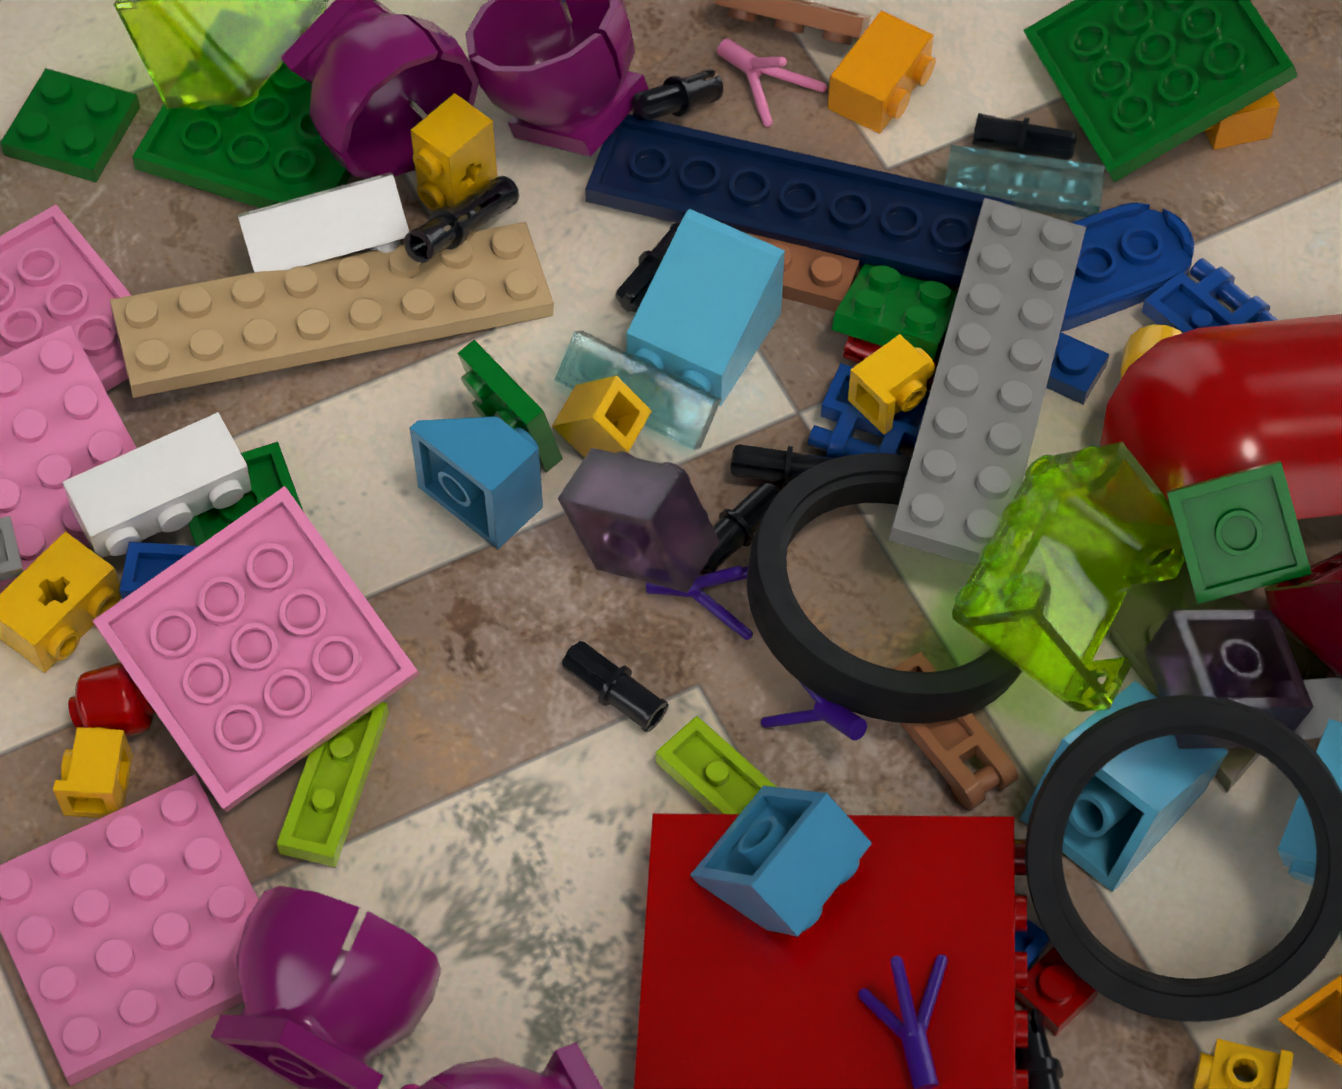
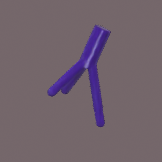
[646,566,753,640]
[761,683,867,740]
[858,954,948,1089]

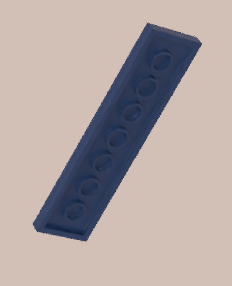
[585,114,1015,288]

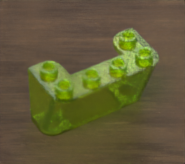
[113,0,330,110]
[952,442,1185,712]

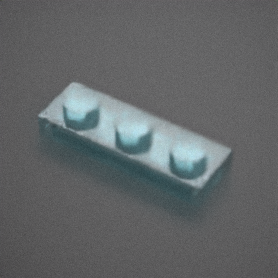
[945,145,1105,217]
[555,330,722,450]

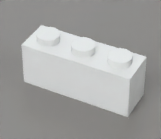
[238,172,409,272]
[63,412,252,558]

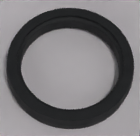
[747,453,1049,724]
[1025,695,1342,1022]

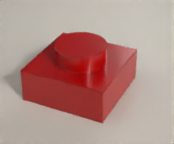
[1015,947,1098,1036]

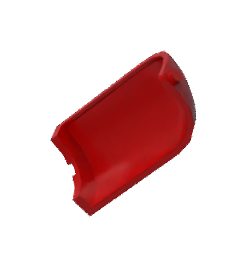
[1095,314,1342,522]

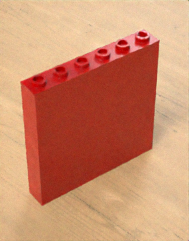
[634,813,1028,1089]

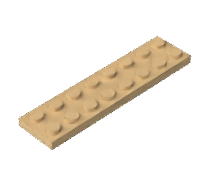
[110,222,554,398]

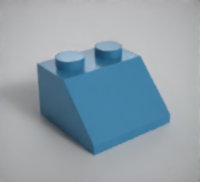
[410,417,543,550]
[690,786,872,936]

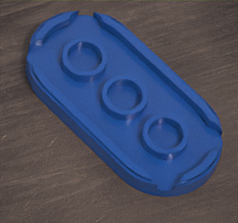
[1060,202,1194,332]

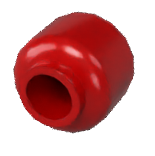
[68,662,156,737]

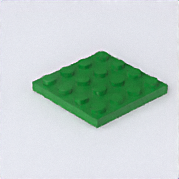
[1023,0,1298,182]
[132,9,352,208]

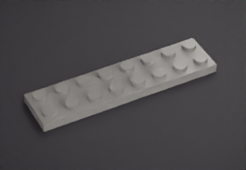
[888,198,1086,573]

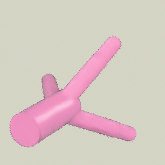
[717,38,828,127]

